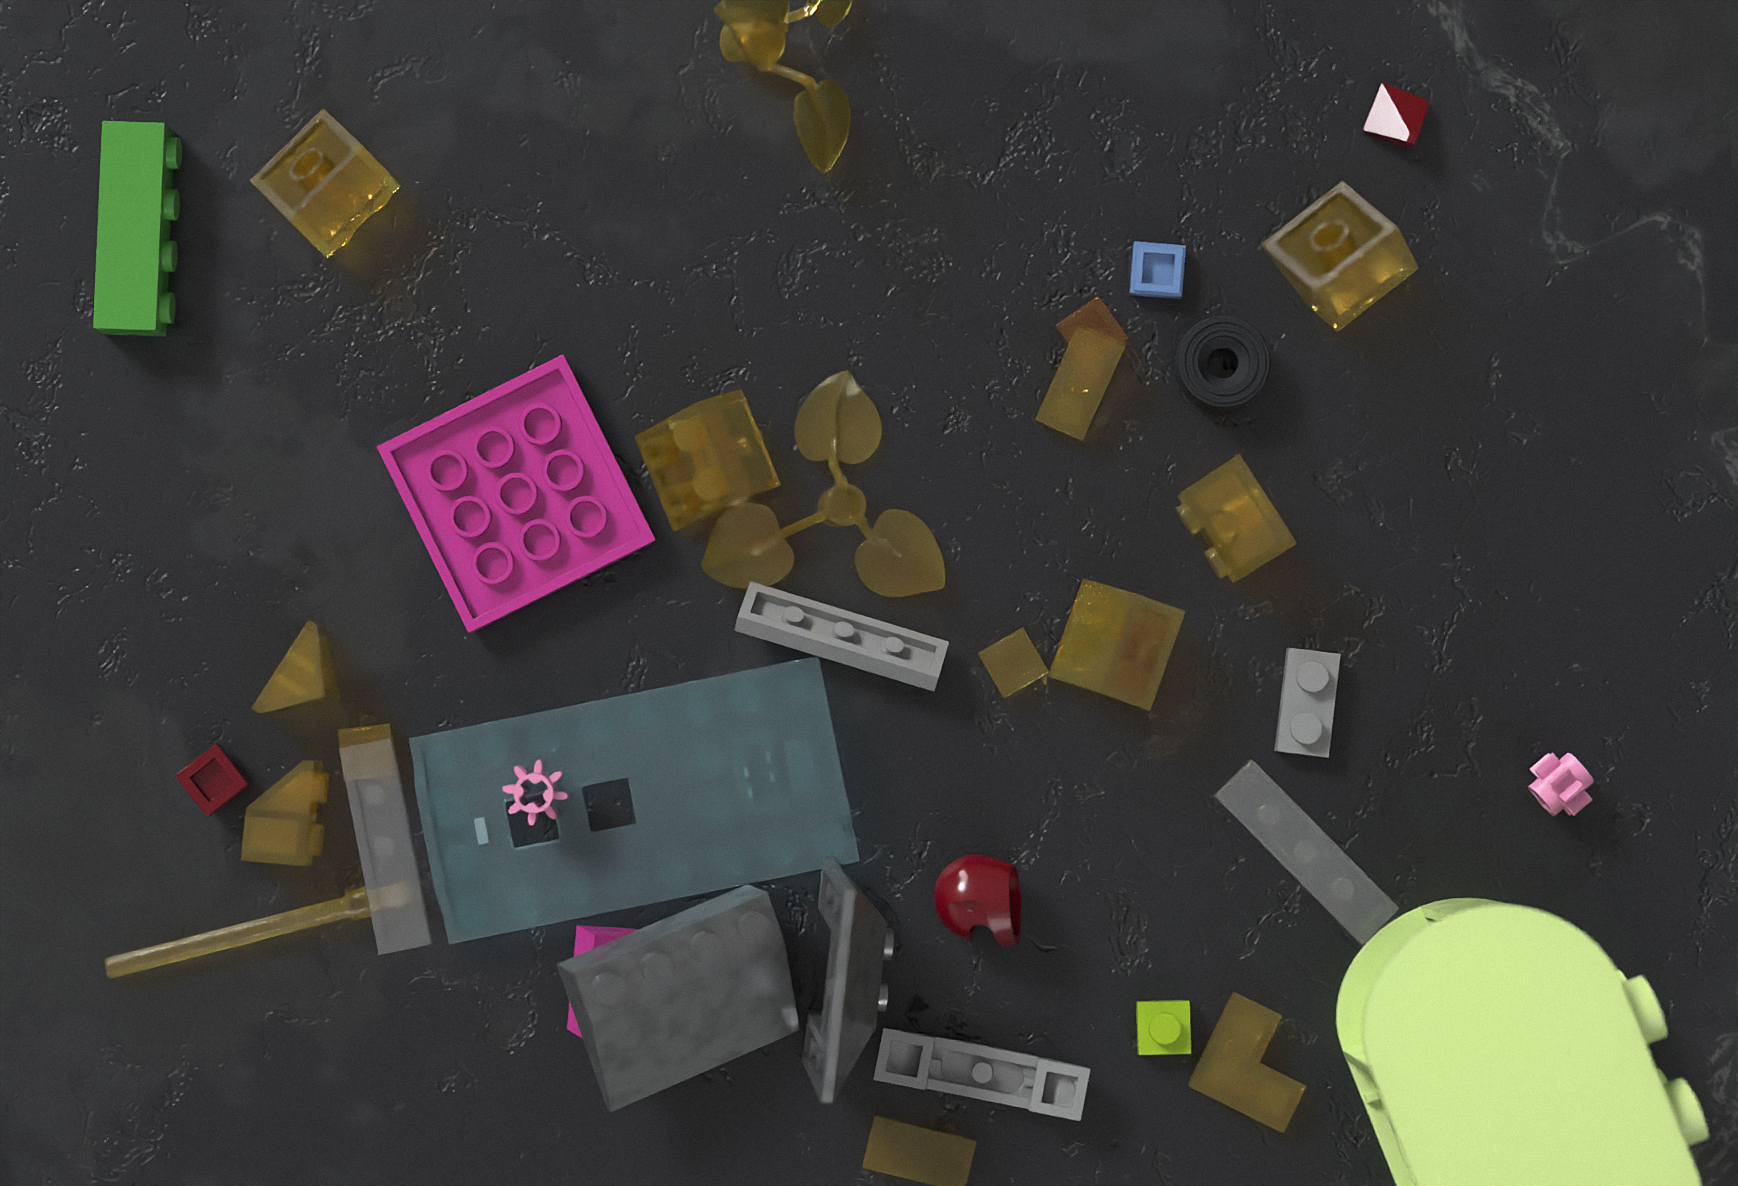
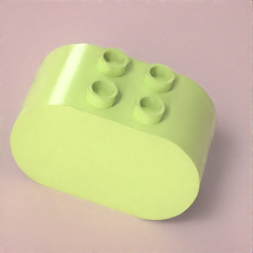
[1336,898,1708,1186]

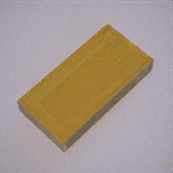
[862,1115,976,1186]

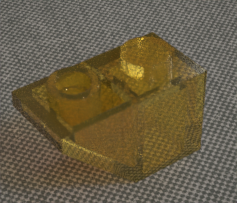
[241,760,329,866]

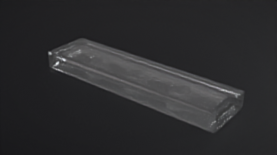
[339,738,433,955]
[1213,759,1399,945]

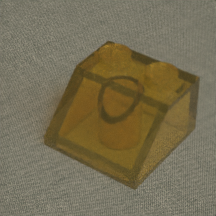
[250,108,401,258]
[1261,181,1419,332]
[1176,454,1297,583]

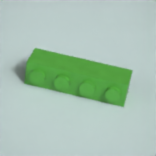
[93,121,182,336]

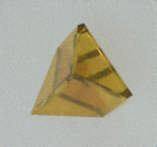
[252,620,340,715]

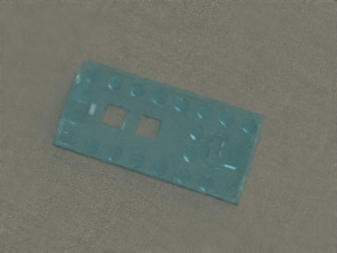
[409,656,860,944]

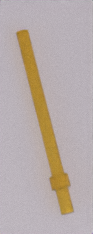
[104,881,413,979]

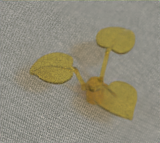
[714,0,853,173]
[701,371,945,597]

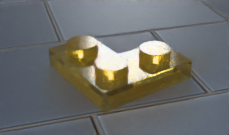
[1188,991,1306,1133]

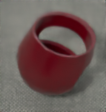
[934,854,1022,947]

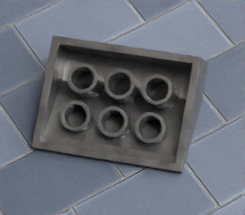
[556,884,800,1112]

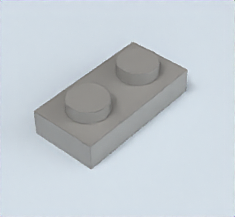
[1275,648,1341,758]

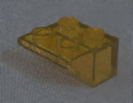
[634,389,781,532]
[1048,579,1185,712]

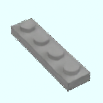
[734,581,949,691]

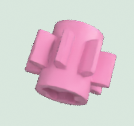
[1528,753,1594,816]
[502,759,570,825]

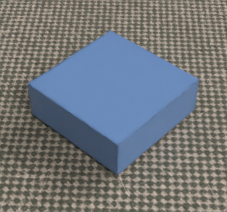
[1129,241,1186,299]

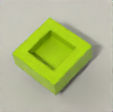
[1136,1000,1191,1055]

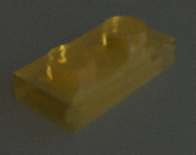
[1035,323,1126,441]

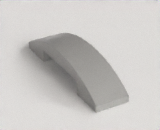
[873,1027,1090,1121]

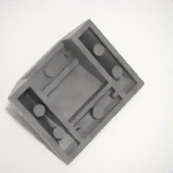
[801,856,894,1103]

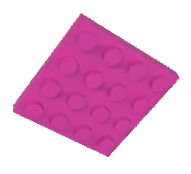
[377,354,656,634]

